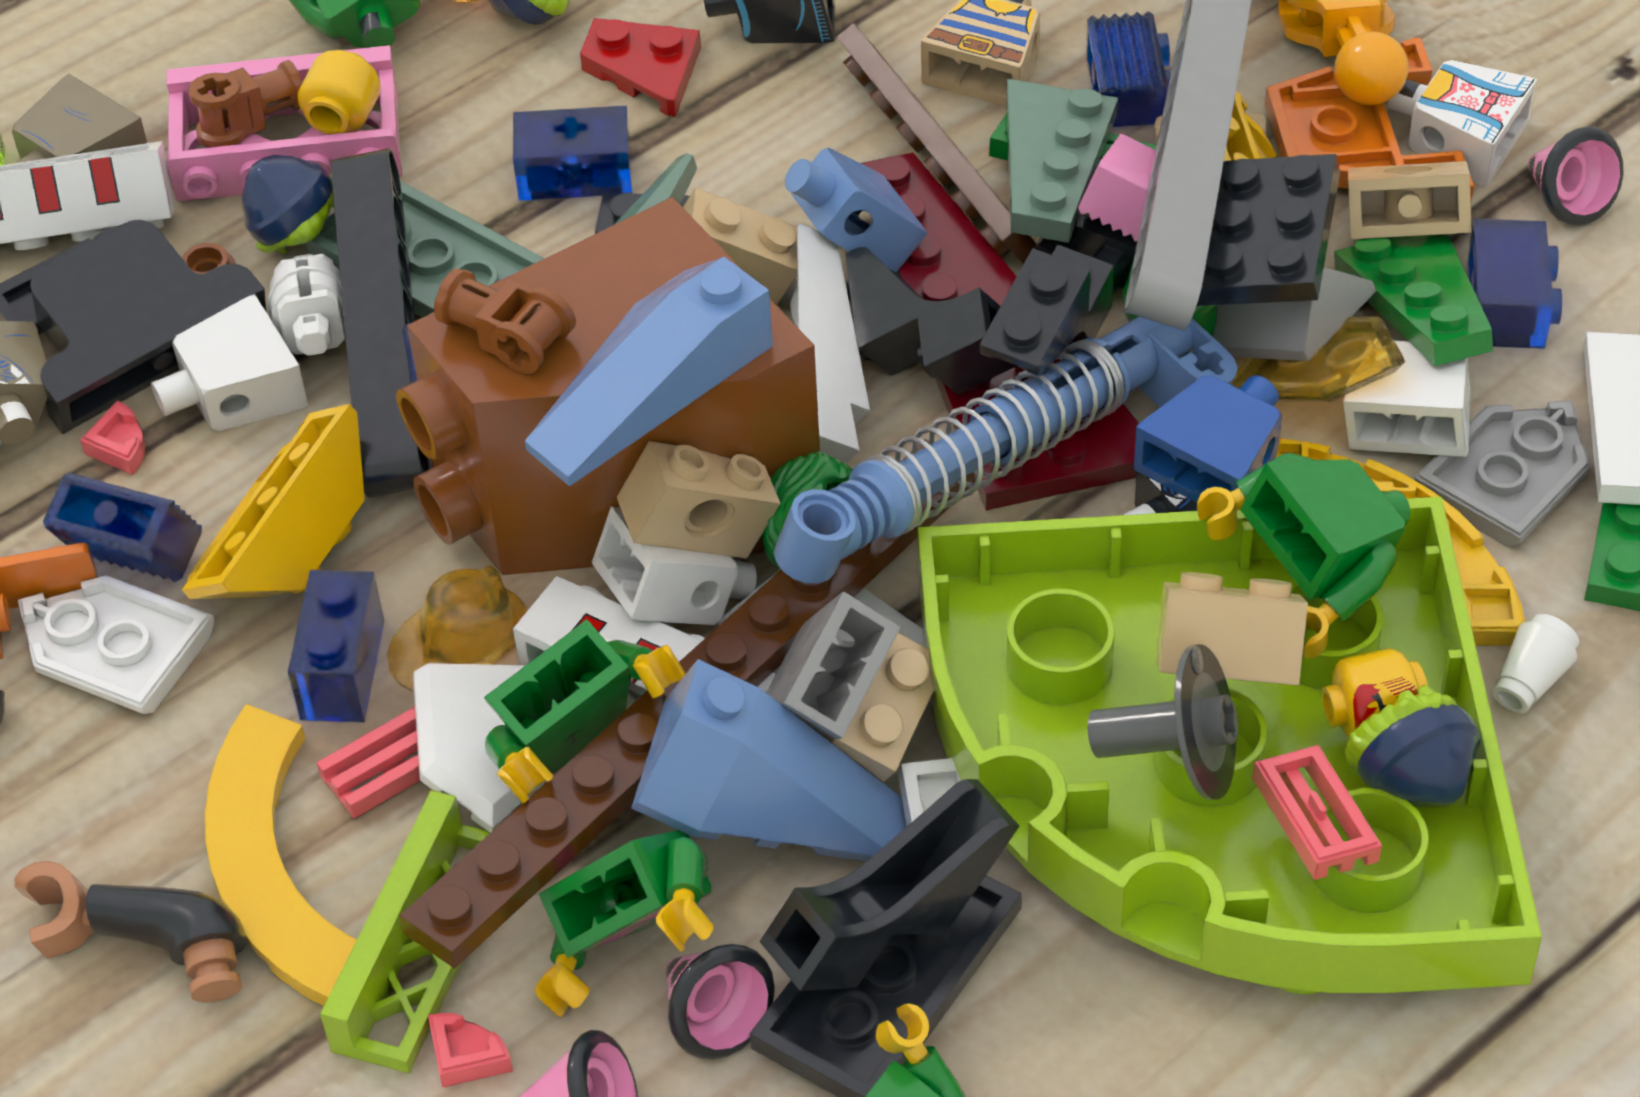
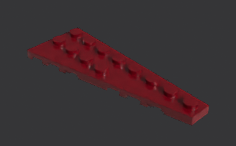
[861,152,1139,511]

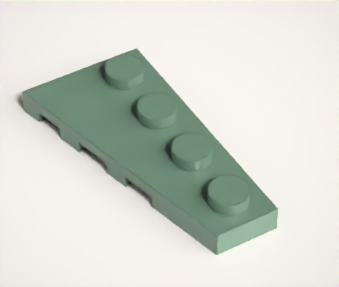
[1006,78,1118,243]

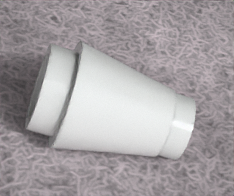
[1493,614,1580,714]

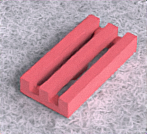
[316,707,420,819]
[1252,745,1382,880]

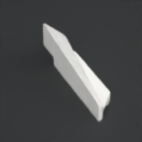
[790,224,870,463]

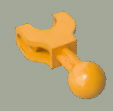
[1278,0,1409,105]

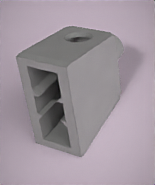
[766,592,901,739]

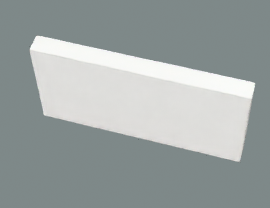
[1583,332,1640,505]

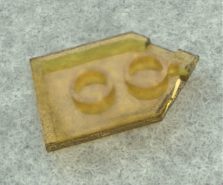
[1231,317,1405,402]

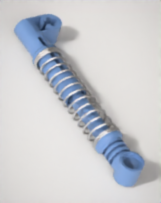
[774,316,1237,583]

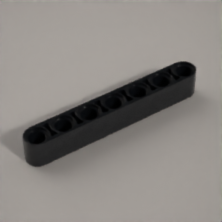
[331,148,430,498]

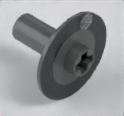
[1087,644,1238,800]

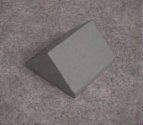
[1213,267,1376,361]

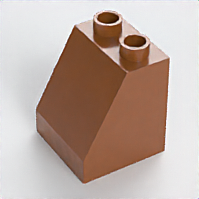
[396,197,820,575]

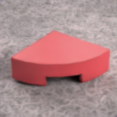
[80,400,145,475]
[428,1013,513,1087]

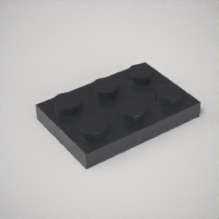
[1196,154,1340,306]

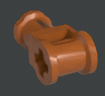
[188,60,303,148]
[434,268,576,374]

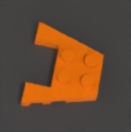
[1264,37,1474,200]

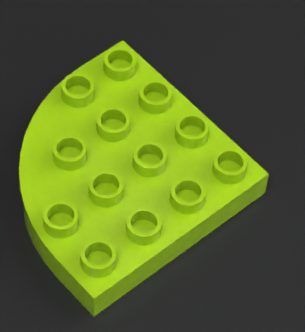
[918,497,1542,994]

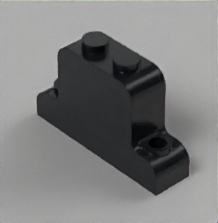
[30,220,266,434]

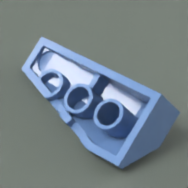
[525,257,773,486]
[631,659,906,862]

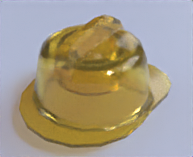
[387,566,527,692]

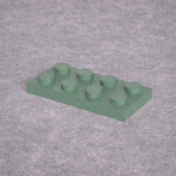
[306,181,545,318]

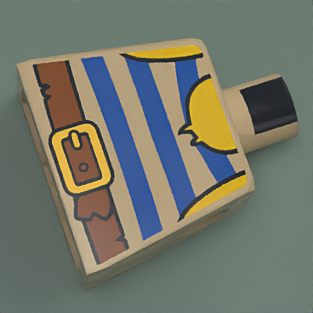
[921,0,1040,106]

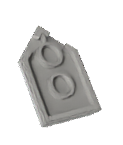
[1414,400,1591,547]

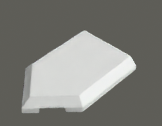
[18,575,215,714]
[413,663,555,833]

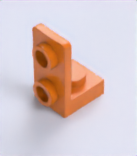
[0,542,99,659]

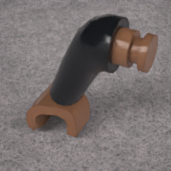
[14,861,247,1002]

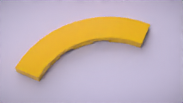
[1276,438,1525,646]
[205,704,357,1006]

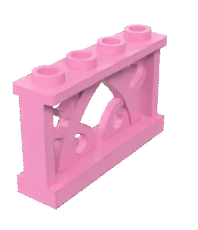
[167,45,402,201]

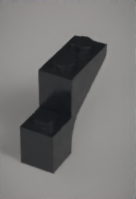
[980,245,1114,377]
[846,247,1017,395]
[759,779,1020,991]

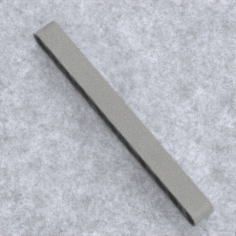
[1124,0,1252,331]

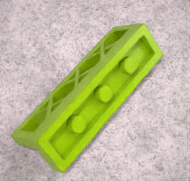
[320,790,490,1073]

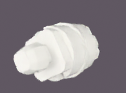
[268,254,345,356]

